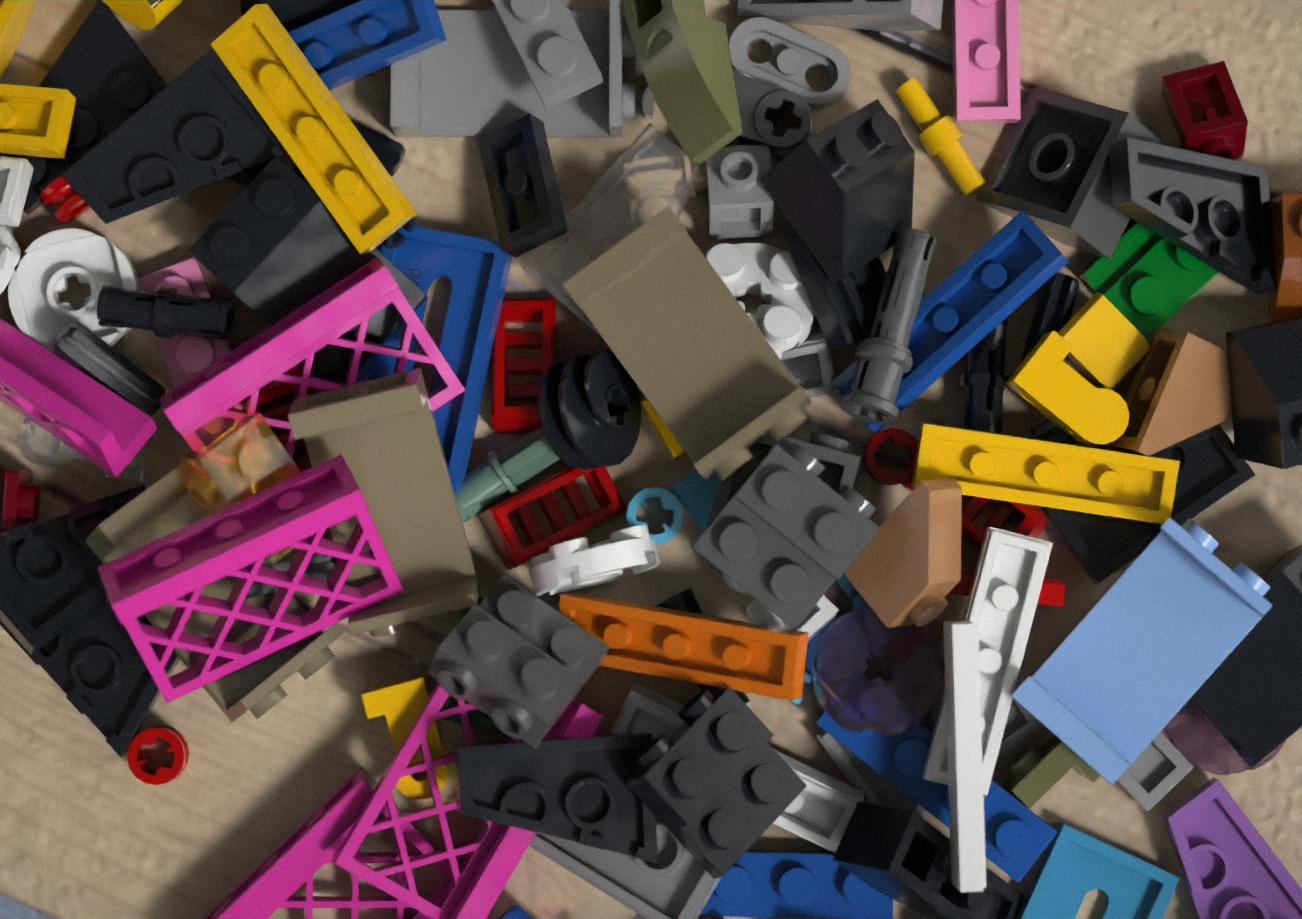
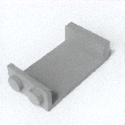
[390,0,635,138]

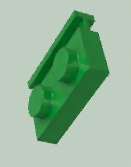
[1078,221,1219,340]

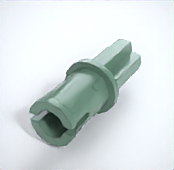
[455,426,560,522]

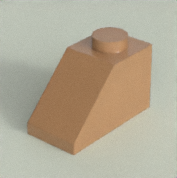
[1106,328,1232,456]
[843,479,962,628]

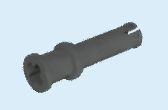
[840,228,937,425]

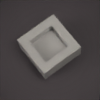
[1117,732,1194,812]

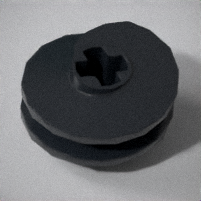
[537,351,642,471]

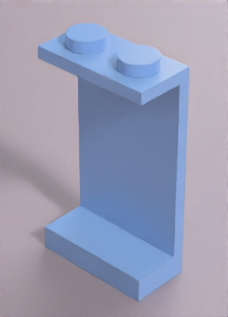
[1012,517,1272,785]

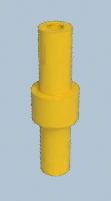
[895,77,986,196]

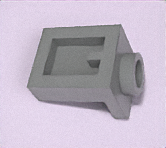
[706,145,774,240]

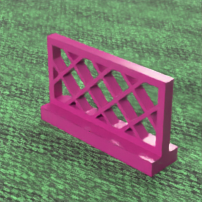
[160,257,465,506]
[98,454,404,703]
[333,682,604,919]
[202,766,452,919]

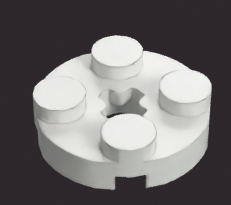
[8,228,140,352]
[706,243,815,359]
[529,525,661,596]

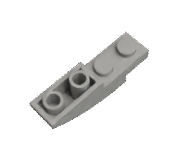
[490,0,603,110]

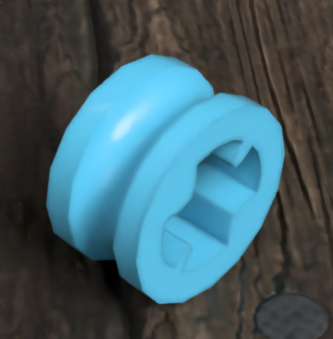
[626,487,684,544]

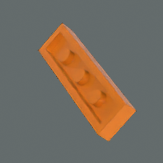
[559,592,809,701]

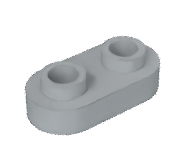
[729,17,850,109]

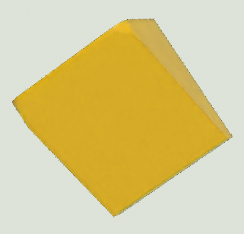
[1058,291,1151,389]

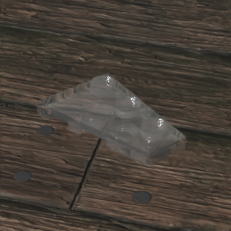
[523,123,700,339]

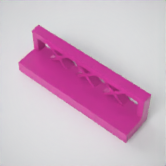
[0,318,157,478]

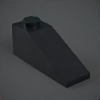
[832,801,1025,919]

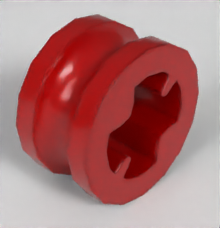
[40,175,91,224]
[862,428,918,486]
[127,725,190,785]

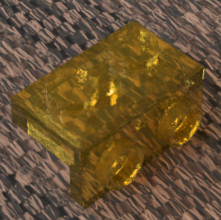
[178,413,301,565]

